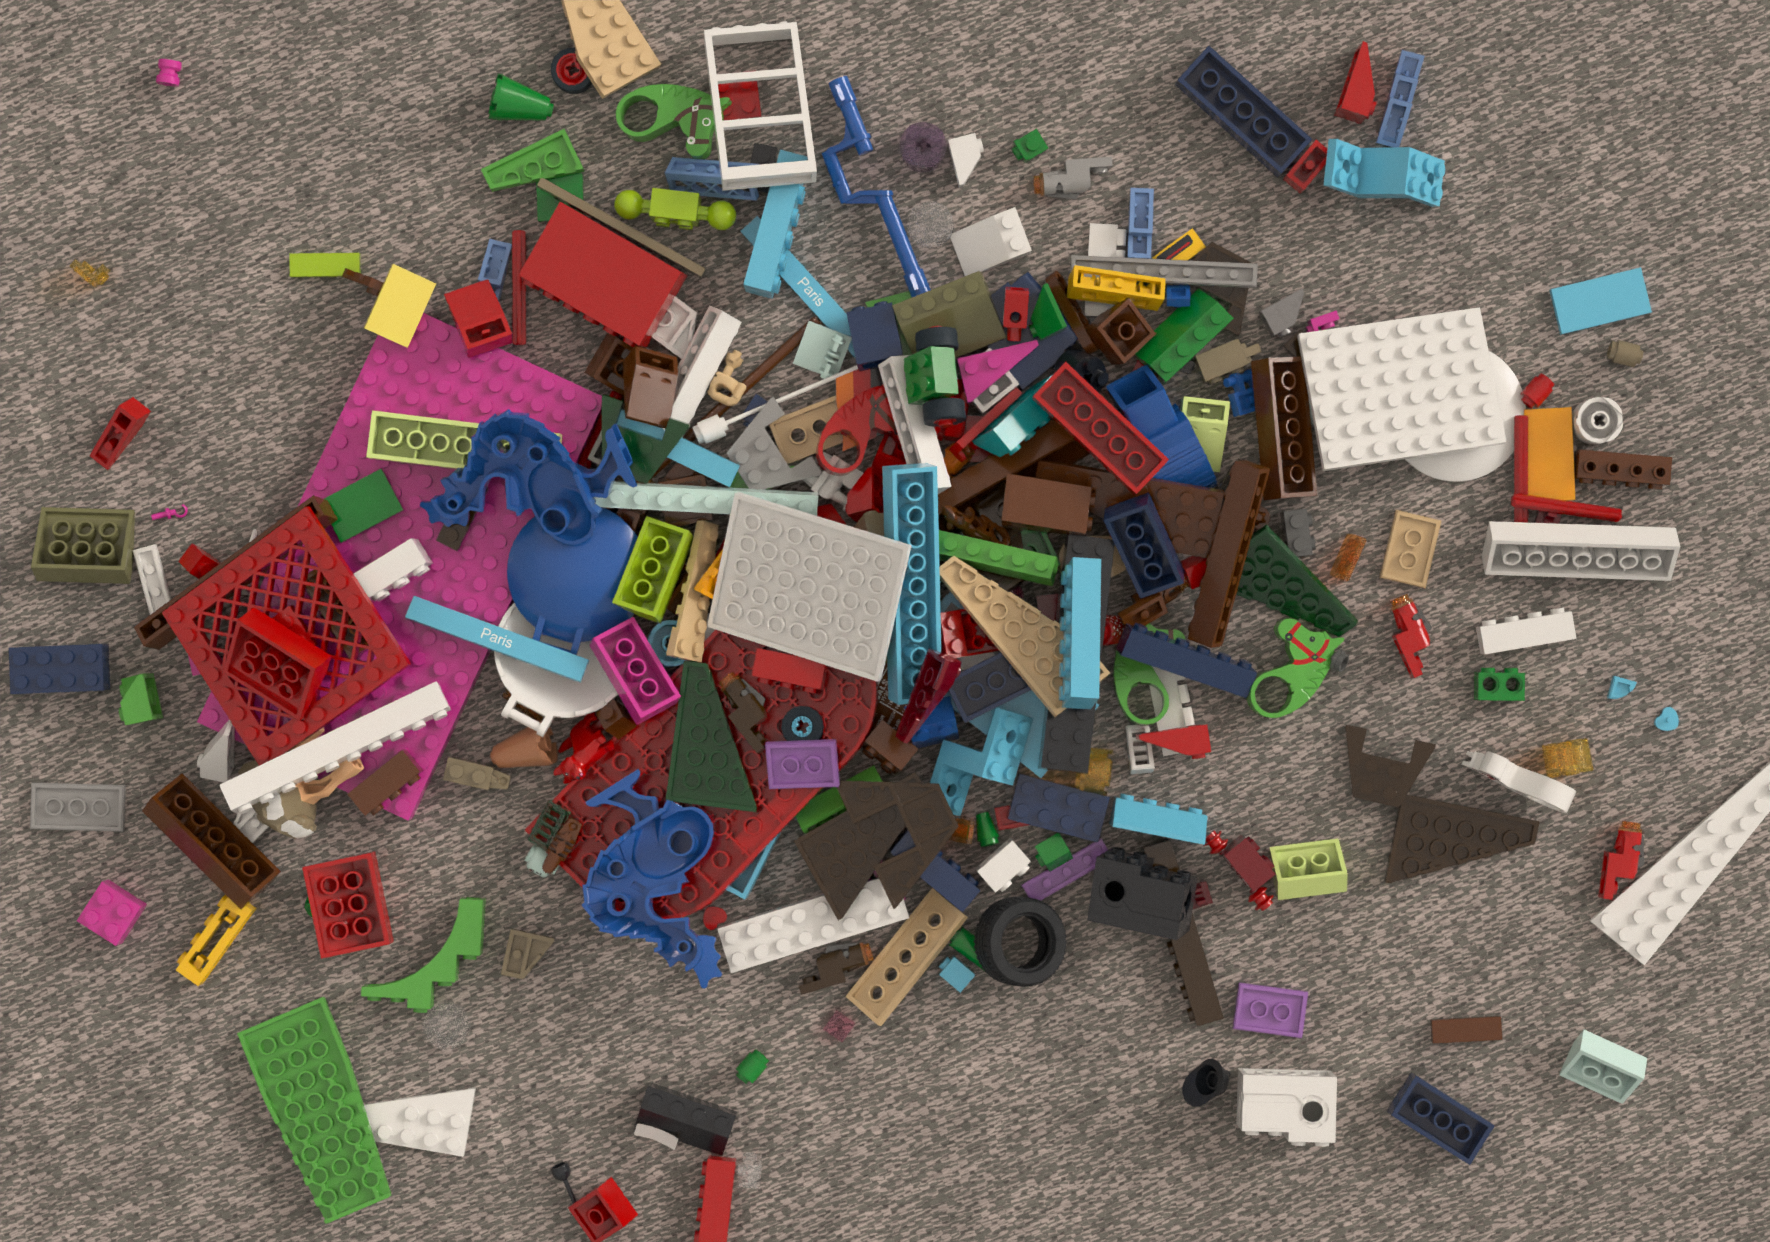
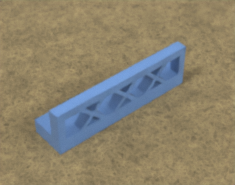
[665,157,759,201]

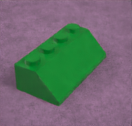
[1134,289,1234,386]

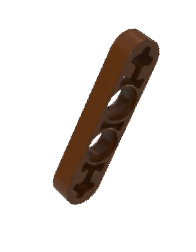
[1045,271,1100,354]

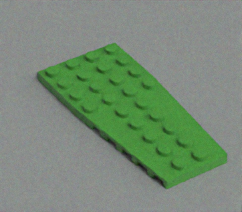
[237,997,391,1224]

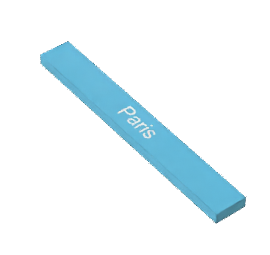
[740,216,856,359]
[405,596,589,683]

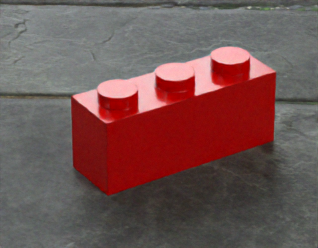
[752,648,828,694]

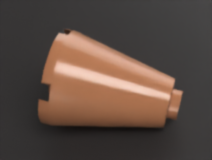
[490,720,558,768]

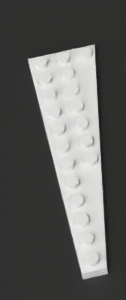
[1589,761,1770,965]

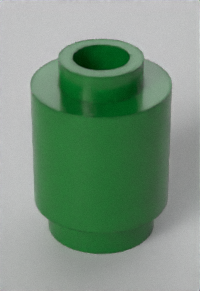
[735,1049,769,1084]

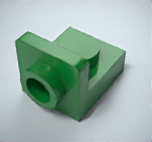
[1011,128,1049,164]

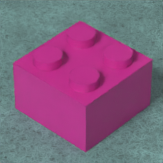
[77,879,147,946]

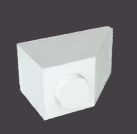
[948,133,984,188]

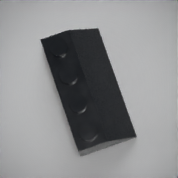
[635,1082,737,1156]

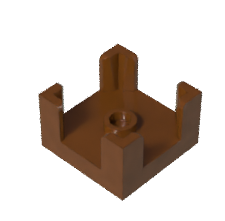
[658,472,713,526]

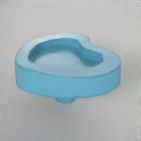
[1654,707,1679,731]

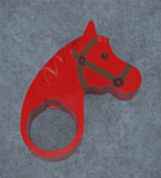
[816,384,901,476]

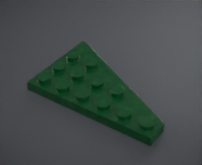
[1236,525,1358,637]
[666,661,757,812]

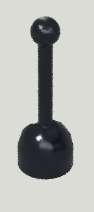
[550,1161,576,1203]

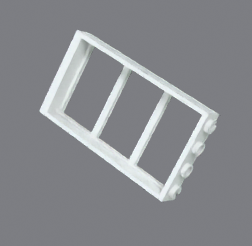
[704,21,817,191]

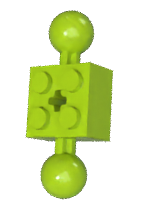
[614,188,736,230]

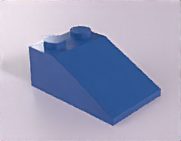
[904,696,959,748]

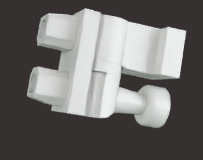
[803,452,863,513]

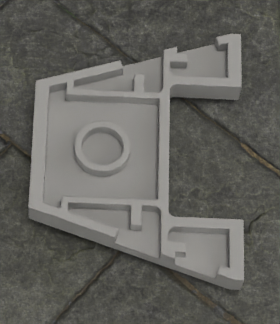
[727,397,822,490]

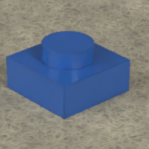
[1166,285,1190,307]

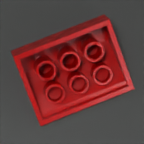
[223,607,332,721]
[302,851,394,959]

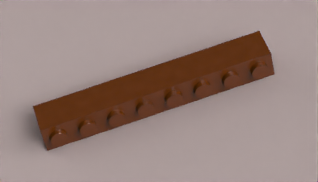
[1188,460,1270,648]

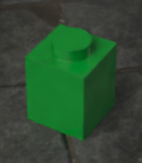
[1035,832,1073,872]

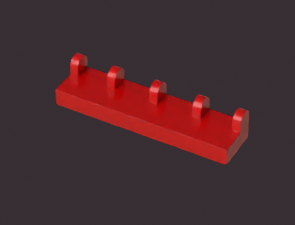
[949,387,1023,462]

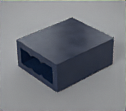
[846,301,904,371]

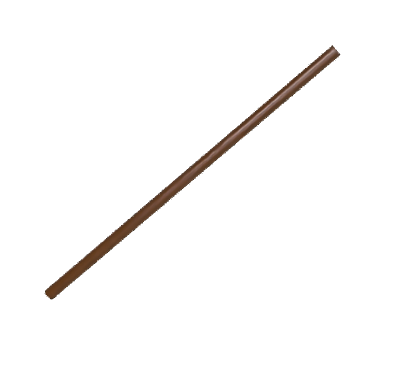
[604,316,822,513]

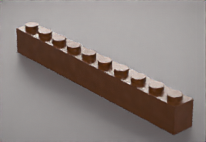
[134,495,338,650]

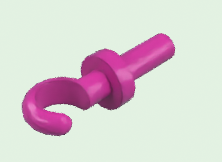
[151,504,188,520]

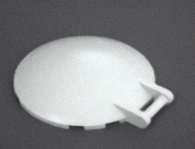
[494,603,618,737]

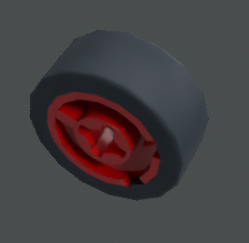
[551,48,592,94]

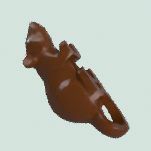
[942,505,1010,546]

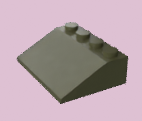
[892,271,1007,358]
[31,507,135,584]

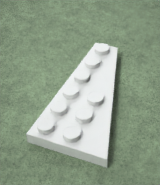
[364,1087,476,1157]

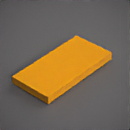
[1524,407,1576,501]

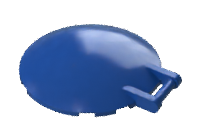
[507,507,638,655]

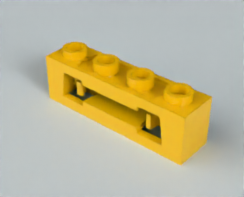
[1067,265,1166,311]
[176,894,257,986]

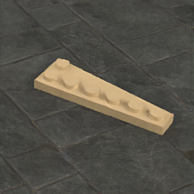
[666,521,719,663]

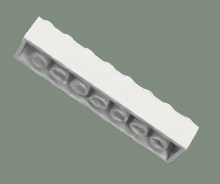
[1482,521,1680,581]
[717,877,909,973]

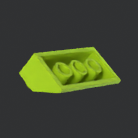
[612,516,693,624]

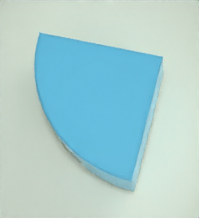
[1607,676,1637,699]

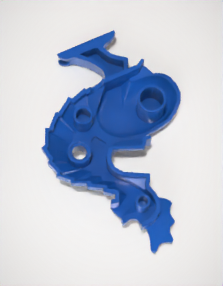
[420,409,637,545]
[582,769,722,989]

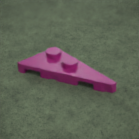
[957,340,1038,403]

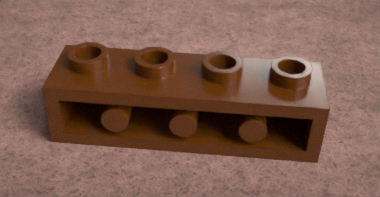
[1574,450,1672,490]

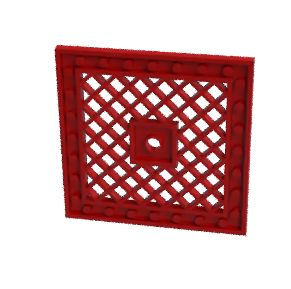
[162,506,411,766]

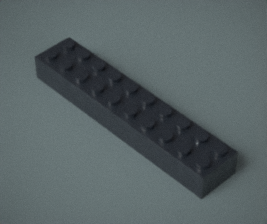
[1038,534,1115,774]

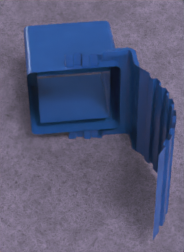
[1106,365,1218,488]

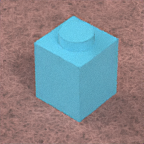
[939,955,975,993]

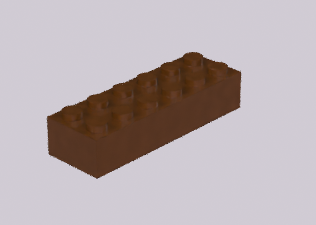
[1251,357,1318,500]
[142,773,281,910]

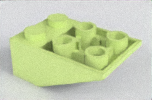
[1180,396,1230,472]

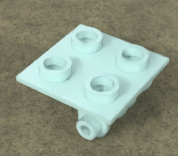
[793,321,852,380]

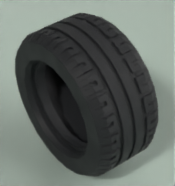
[974,896,1067,987]

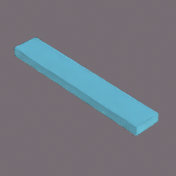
[617,409,740,487]

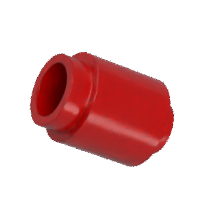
[1520,373,1555,409]

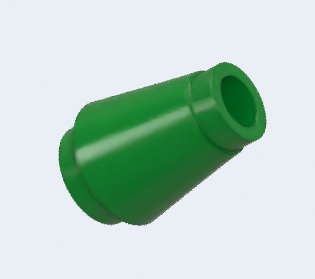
[976,812,1000,847]

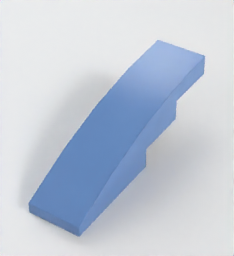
[1376,49,1425,147]
[1127,188,1154,286]
[478,239,512,302]

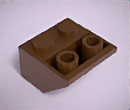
[862,720,918,775]

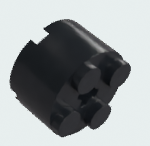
[1053,349,1109,393]

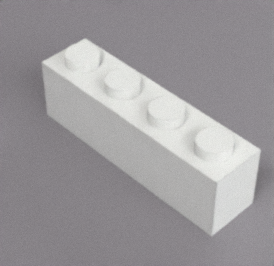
[1476,608,1576,654]

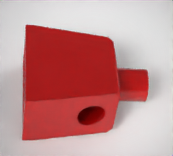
[1003,287,1029,341]

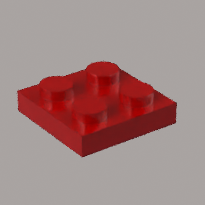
[718,70,762,121]

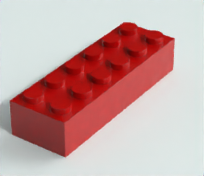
[1032,362,1169,495]

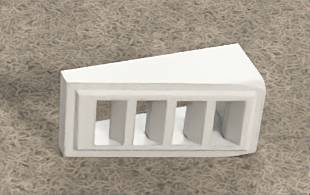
[1125,725,1155,774]

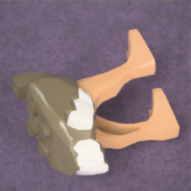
[238,727,364,839]

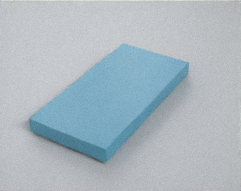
[1549,267,1652,335]

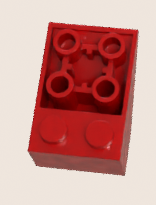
[444,279,513,358]
[940,609,999,658]

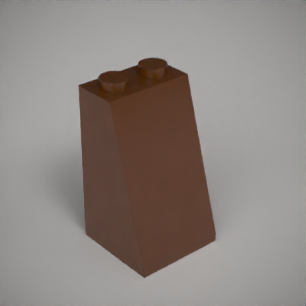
[1001,474,1096,536]

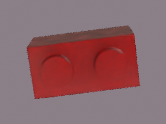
[1283,140,1328,194]

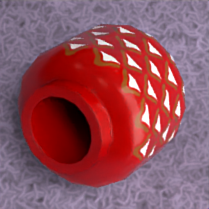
[1103,615,1124,646]

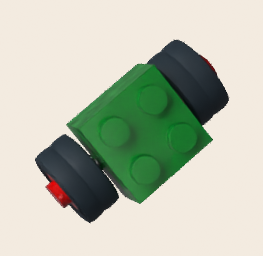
[904,326,966,428]

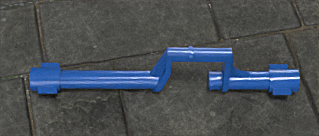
[822,76,931,297]

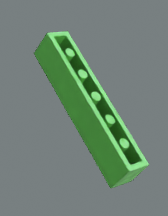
[939,530,1059,586]

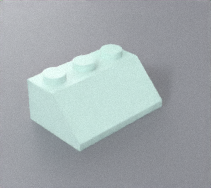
[1559,1030,1647,1104]

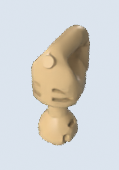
[707,350,746,406]

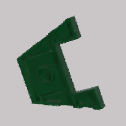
[602,394,690,484]

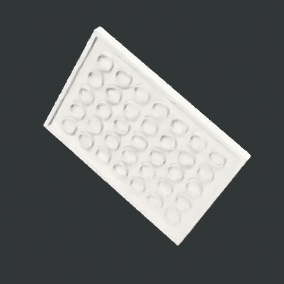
[1297,307,1507,471]
[707,492,912,682]

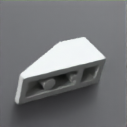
[197,719,235,783]

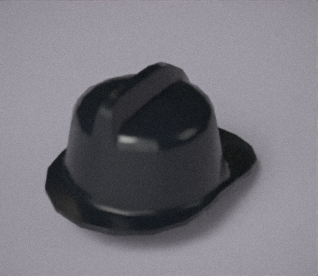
[1182,1059,1231,1107]

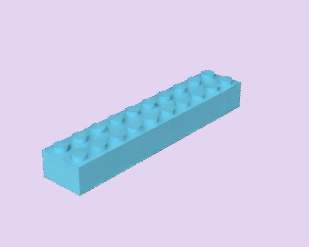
[882,463,941,705]

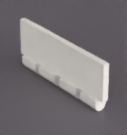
[1085,223,1127,317]
[1149,666,1195,756]

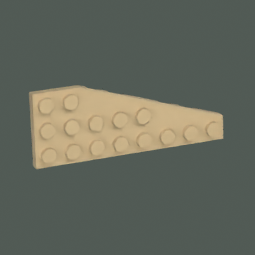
[561,0,661,99]
[939,556,1110,717]

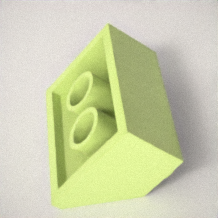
[1270,839,1348,900]

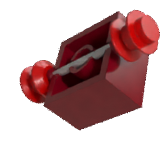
[1203,830,1276,911]

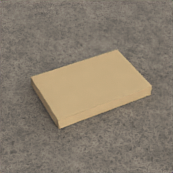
[1379,510,1441,588]

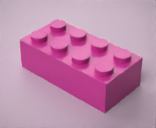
[589,617,681,725]

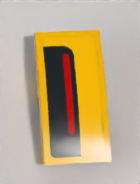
[1152,228,1206,261]

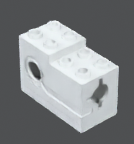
[1236,1068,1337,1147]

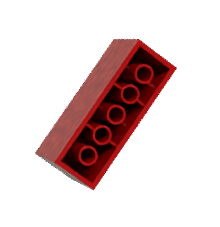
[519,202,688,348]

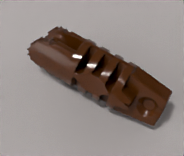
[542,817,582,874]

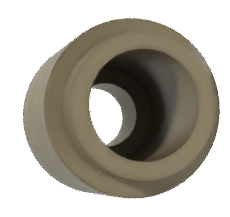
[1607,340,1643,368]

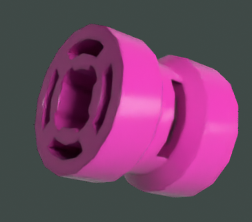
[156,59,182,87]

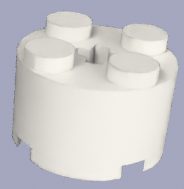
[1572,397,1623,445]

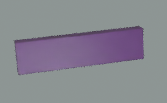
[1021,838,1108,900]

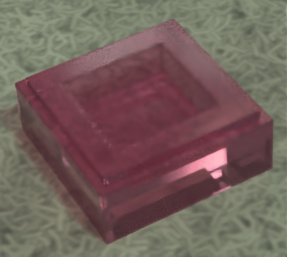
[823,1009,855,1042]

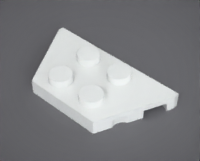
[652,297,698,359]

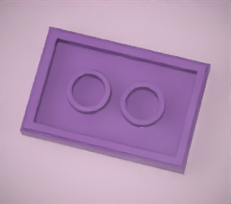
[765,739,840,789]
[1232,982,1308,1038]

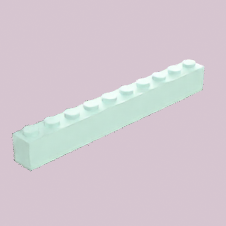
[594,481,818,516]

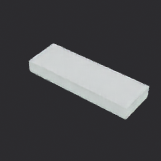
[133,544,171,615]

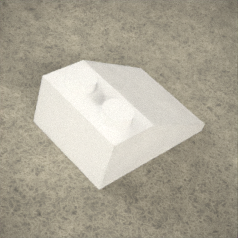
[949,207,1032,276]

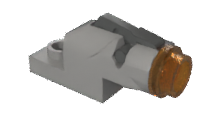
[1033,157,1113,200]

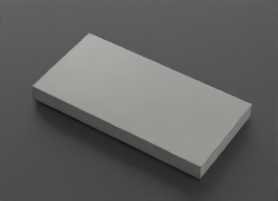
[30,782,126,832]

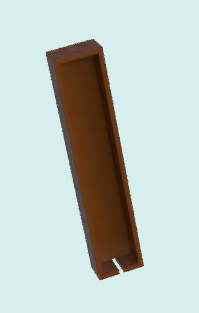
[938,394,1105,533]

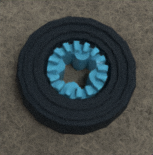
[781,706,824,741]

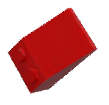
[1334,41,1376,124]

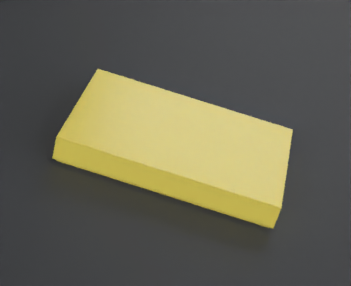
[364,264,436,348]

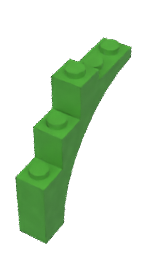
[361,897,486,1013]

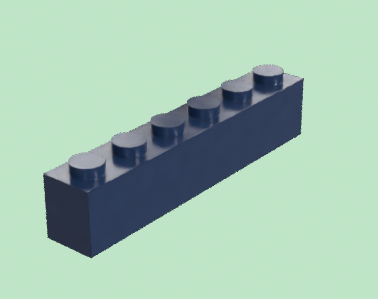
[1116,623,1257,698]

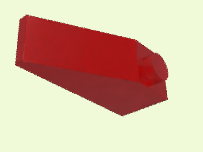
[90,397,151,470]
[1135,724,1211,759]

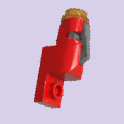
[1390,594,1432,678]
[1598,821,1644,900]

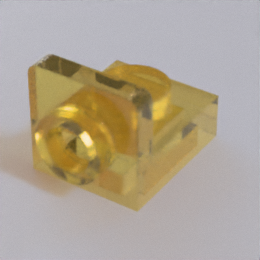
[70,259,110,287]

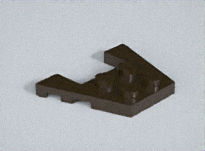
[1165,242,1253,336]
[1345,724,1436,808]

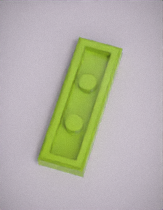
[289,253,361,278]

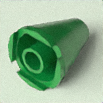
[488,73,554,121]

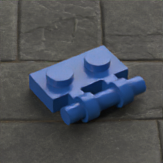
[1223,369,1255,417]

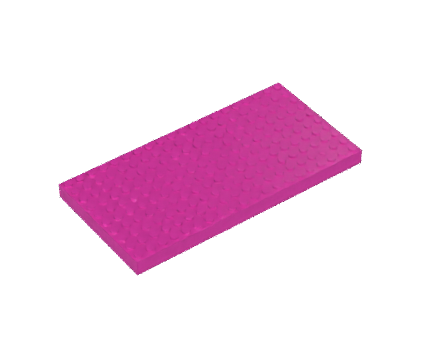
[197,313,602,821]

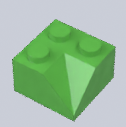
[119,673,163,725]

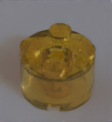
[1542,738,1594,778]
[1075,747,1113,796]

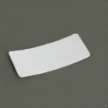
[634,1124,678,1150]

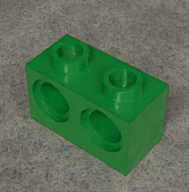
[1474,668,1525,701]

